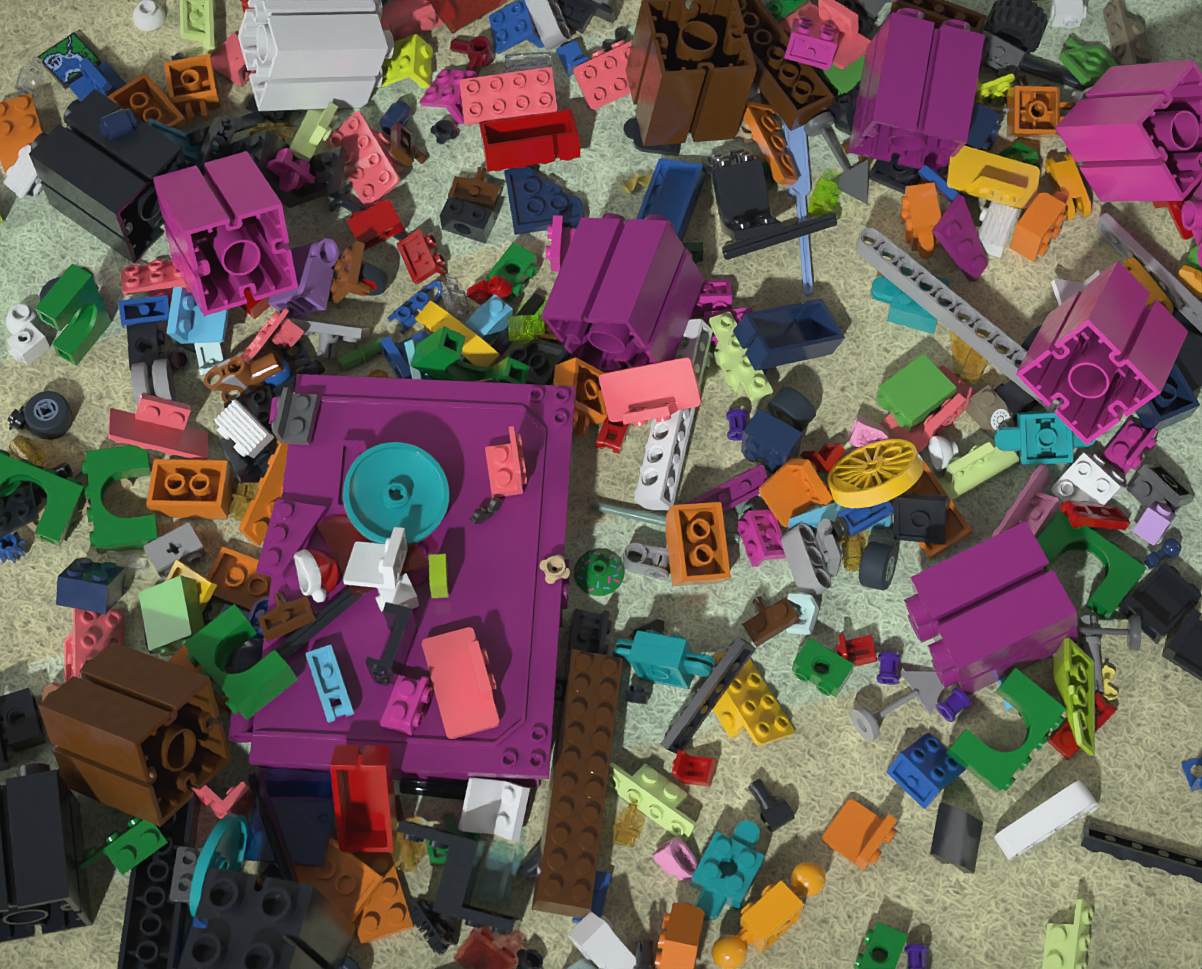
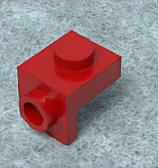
[800,443,846,472]
[836,633,878,667]
[672,750,717,787]

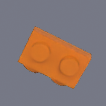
[759,458,833,527]
[822,799,898,871]

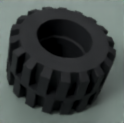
[984,0,1048,55]

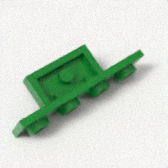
[79,816,168,875]

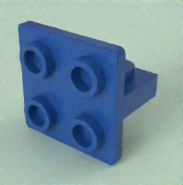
[69,58,126,100]

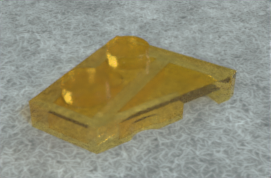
[249,121,294,139]
[949,330,988,385]

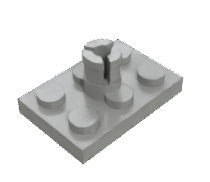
[289,317,371,358]

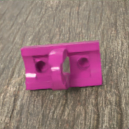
[267,148,315,192]

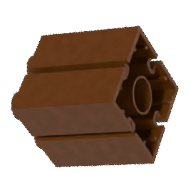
[625,0,757,146]
[38,642,232,827]

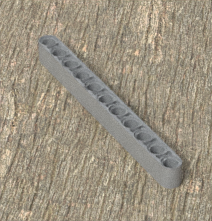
[855,227,1060,411]

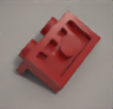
[396,229,447,285]

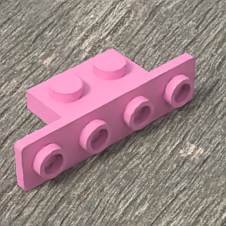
[991,464,1061,540]

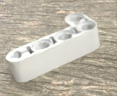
[994,780,1099,861]

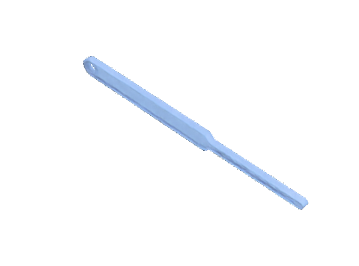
[783,122,813,297]

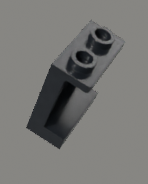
[1118,562,1202,644]
[365,602,417,686]
[1162,608,1202,681]

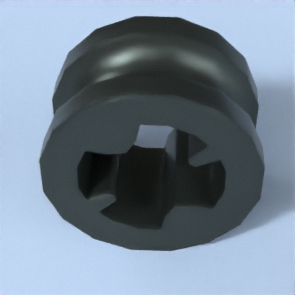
[830,516,850,542]

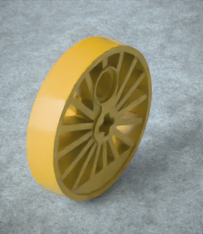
[827,439,924,508]

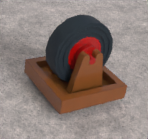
[328,241,388,304]

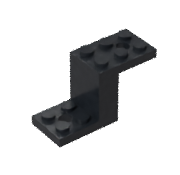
[217,130,348,208]
[701,149,783,241]
[397,821,522,936]

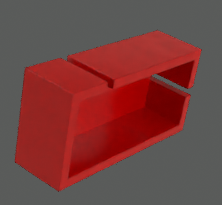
[479,108,581,172]
[330,745,398,852]

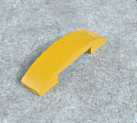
[415,301,501,367]

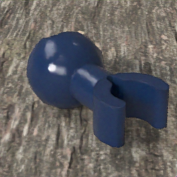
[1144,538,1182,570]

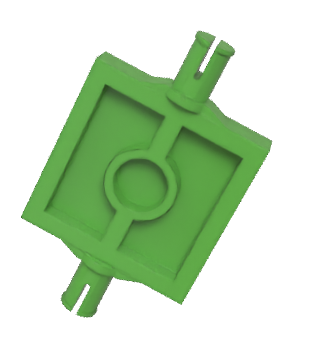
[1059,37,1119,86]

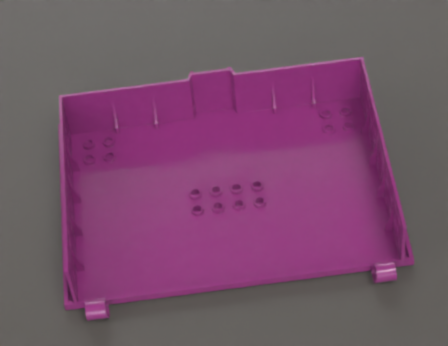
[228,374,575,788]

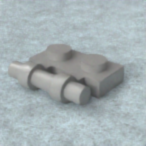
[815,519,843,578]

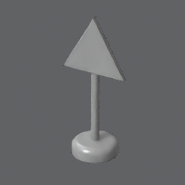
[850,671,943,742]

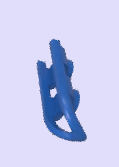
[387,280,443,334]

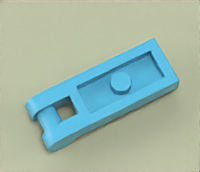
[305,645,354,723]

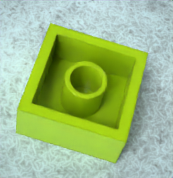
[429,554,449,598]

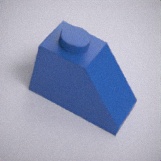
[118,295,170,329]

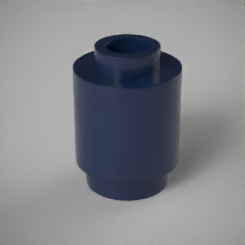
[380,100,412,135]
[98,108,137,140]

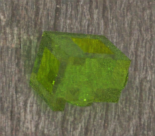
[808,178,839,216]
[508,315,545,341]

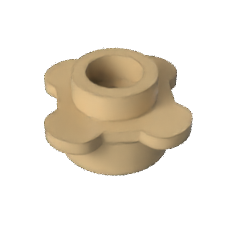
[736,121,753,145]
[540,555,570,584]

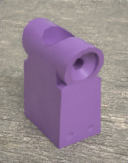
[268,238,339,318]

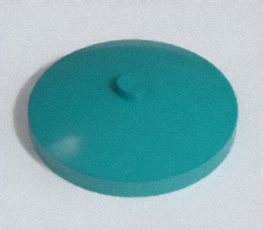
[343,442,449,546]
[190,812,249,918]

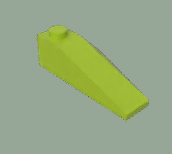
[1051,638,1095,756]

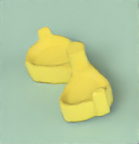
[622,174,653,194]
[1101,665,1119,702]

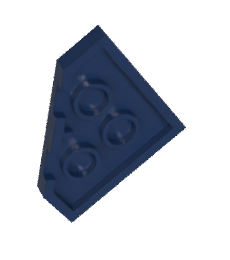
[504,167,584,235]

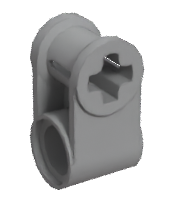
[623,543,669,580]

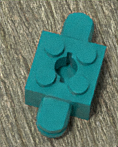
[871,271,964,334]
[993,411,1096,465]
[613,630,715,689]
[691,820,765,921]

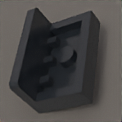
[566,608,612,660]

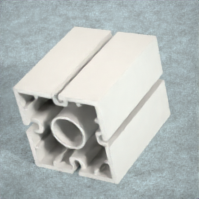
[238,0,394,111]

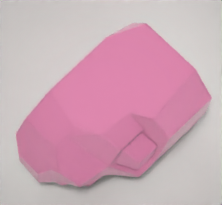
[849,415,890,448]
[652,837,698,882]

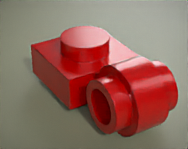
[467,276,512,305]

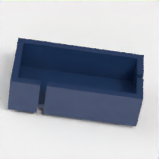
[733,298,845,371]

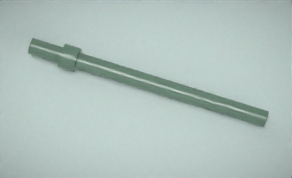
[590,500,740,544]

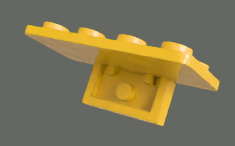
[947,146,1040,211]
[711,651,794,746]

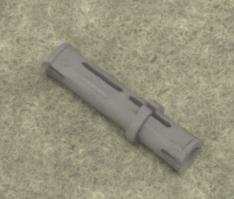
[1079,615,1104,693]

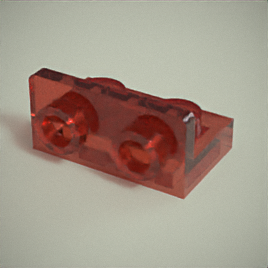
[453,929,517,969]

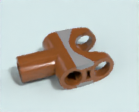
[204,351,284,402]

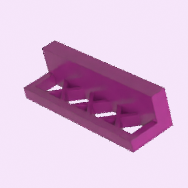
[684,464,769,513]

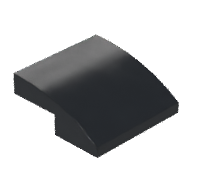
[930,803,983,874]

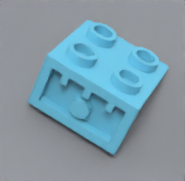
[167,287,229,344]

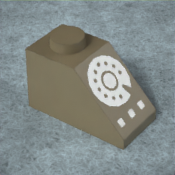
[966,385,1015,441]

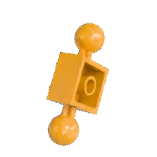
[712,861,826,969]

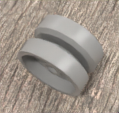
[131,358,177,406]

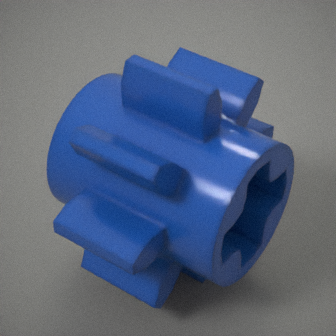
[0,531,27,563]

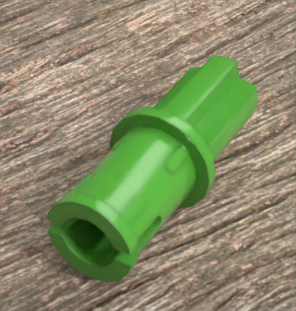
[337,337,382,370]

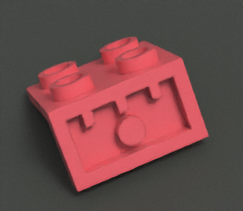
[211,33,257,87]
[485,426,527,498]
[191,781,256,820]

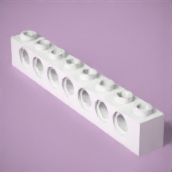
[634,319,713,510]

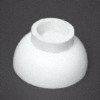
[133,0,166,31]
[6,304,41,334]
[928,436,959,472]

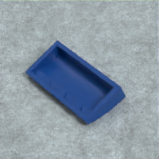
[636,158,706,243]

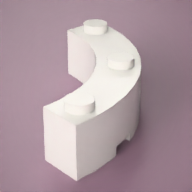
[567,912,636,969]

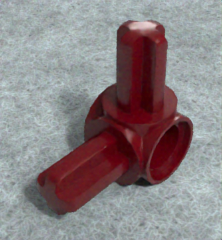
[450,36,495,76]

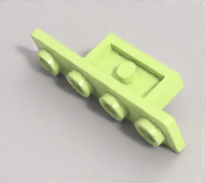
[180,0,217,56]
[289,102,338,162]
[708,312,773,401]
[938,442,1020,501]
[607,762,696,842]
[1042,899,1094,969]

